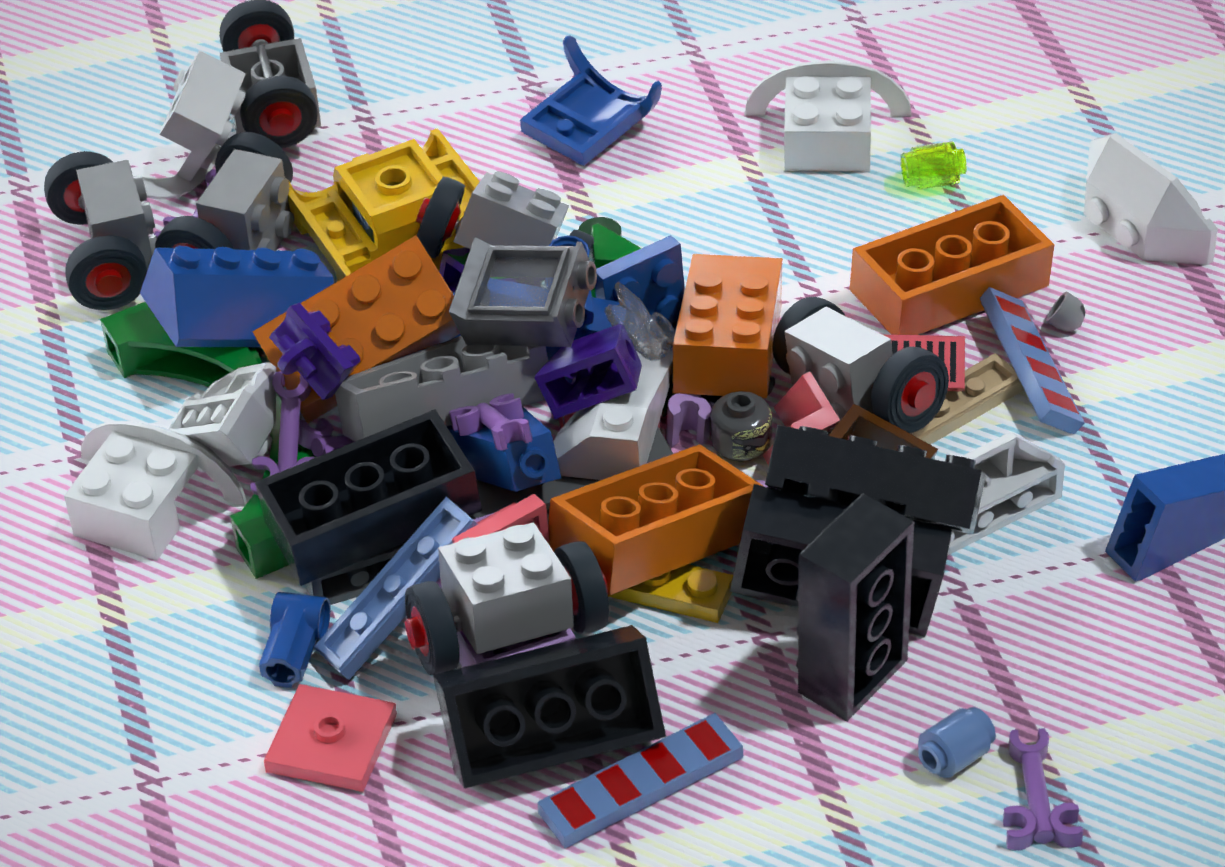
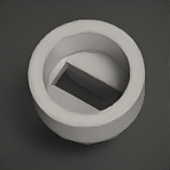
[1046,291,1086,332]

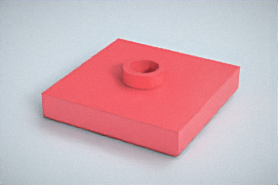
[264,684,397,792]

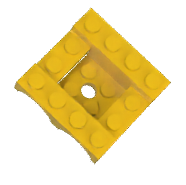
[288,128,480,281]

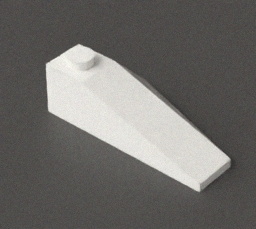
[554,347,673,480]

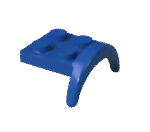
[520,35,662,166]
[595,235,685,350]

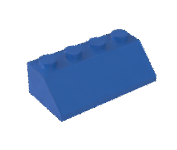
[140,246,334,347]

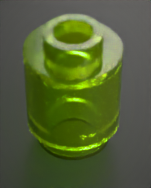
[900,141,967,190]

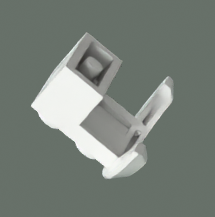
[137,50,246,200]
[744,60,912,172]
[64,421,247,561]

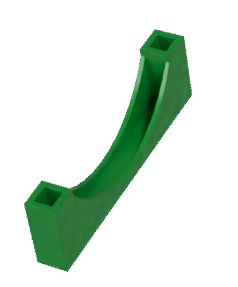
[100,302,316,579]

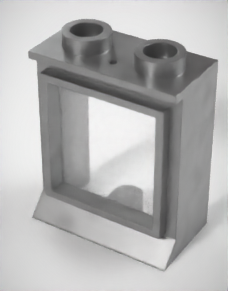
[449,237,597,347]

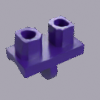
[269,303,360,400]

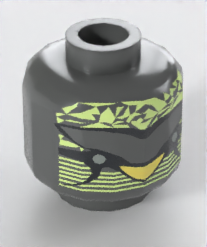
[710,391,772,462]

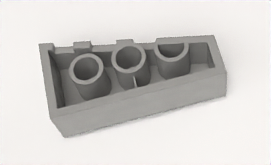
[335,336,548,441]

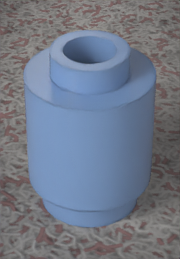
[918,707,996,778]

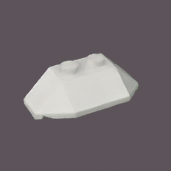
[1083,133,1218,265]
[168,362,277,466]
[947,432,1065,556]

